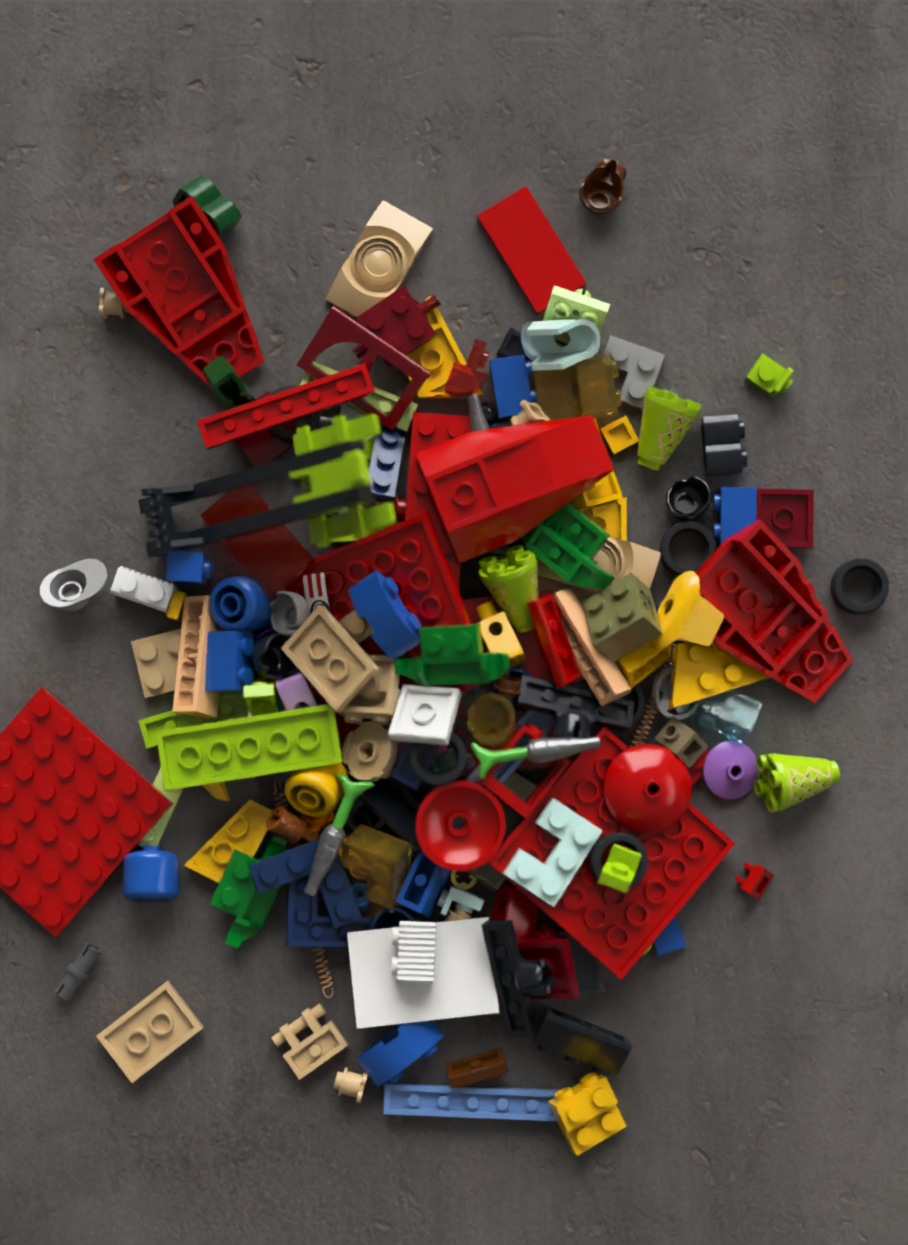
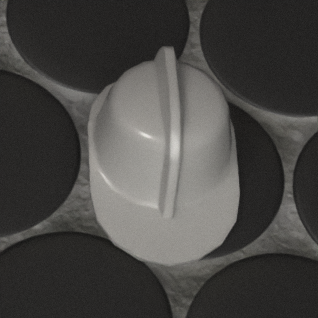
[40,558,107,612]

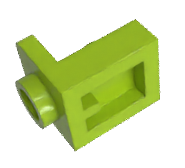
[745,353,794,398]
[598,844,642,893]

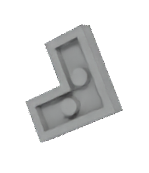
[600,335,665,410]

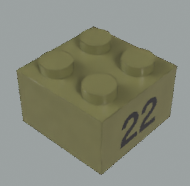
[582,572,663,662]

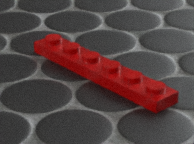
[197,363,375,450]

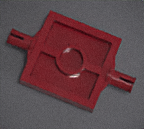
[352,286,441,368]

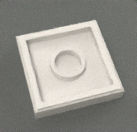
[388,684,462,745]

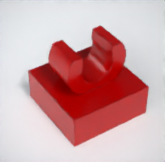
[734,862,775,900]

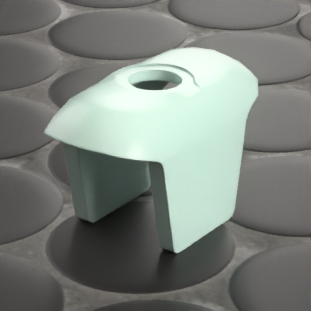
[521,319,600,371]

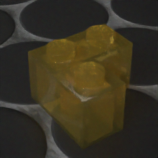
[341,824,412,909]

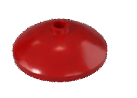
[603,744,692,833]
[415,780,506,871]

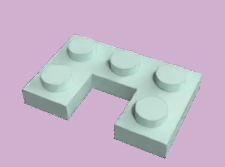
[502,798,602,907]

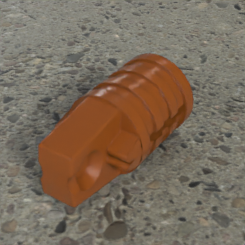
[266,806,320,846]

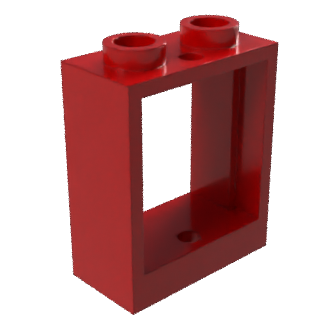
[476,723,571,819]

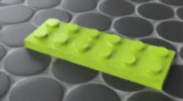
[156,704,343,791]

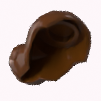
[579,158,626,215]

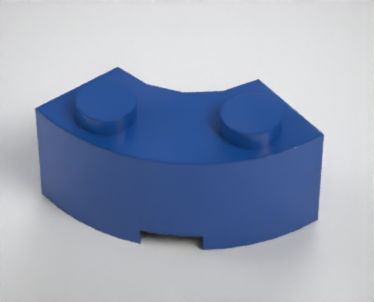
[349,570,421,661]
[356,1020,444,1087]

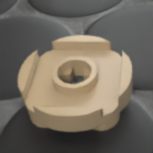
[342,721,398,782]

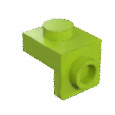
[243,682,278,717]

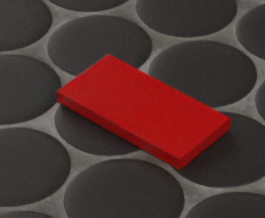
[477,186,587,315]

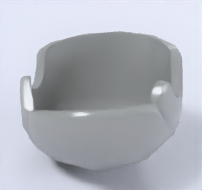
[270,591,311,636]

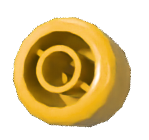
[284,763,349,818]

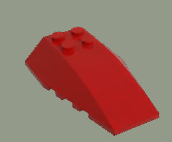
[93,196,265,389]
[696,520,853,703]

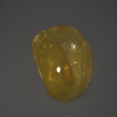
[467,693,516,751]

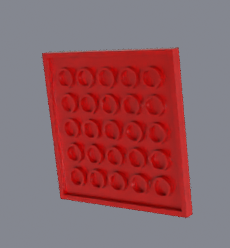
[271,512,484,738]
[0,687,174,937]
[488,726,735,980]

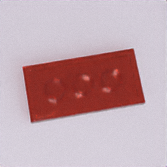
[200,485,316,600]

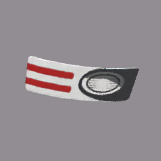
[303,572,331,614]

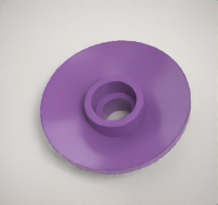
[702,741,758,799]

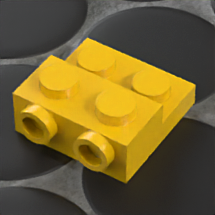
[548,1072,627,1156]

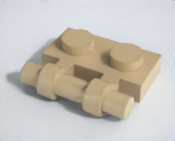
[271,1003,348,1080]

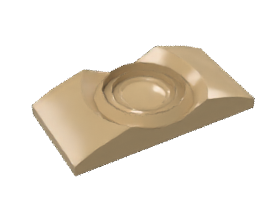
[325,201,433,318]
[536,536,661,594]

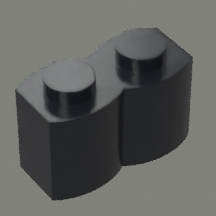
[701,414,747,477]

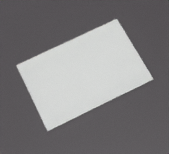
[347,917,499,1028]

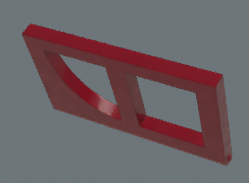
[297,306,431,431]

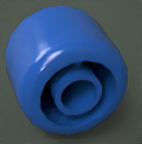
[210,576,275,632]
[123,846,179,902]

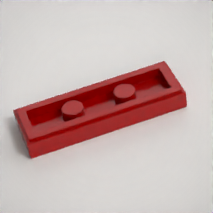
[527,594,582,688]

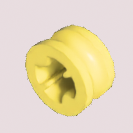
[451,870,476,890]

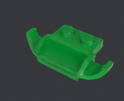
[521,502,615,589]
[394,624,510,687]
[210,835,288,949]

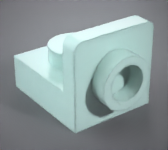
[437,885,484,916]

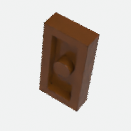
[446,1048,509,1089]

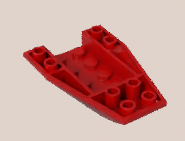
[416,415,614,564]

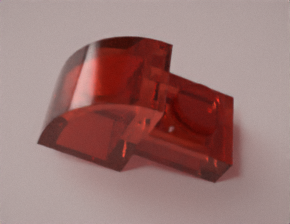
[444,339,490,398]

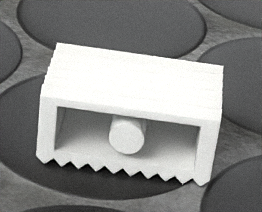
[110,566,178,613]
[392,921,436,984]

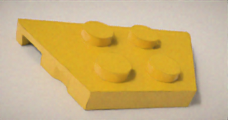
[406,296,483,399]
[668,641,770,710]

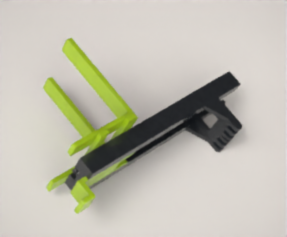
[138,414,396,557]

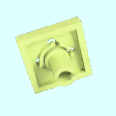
[543,285,610,344]

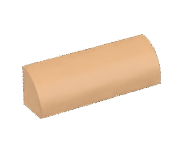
[553,588,632,706]
[172,595,226,718]

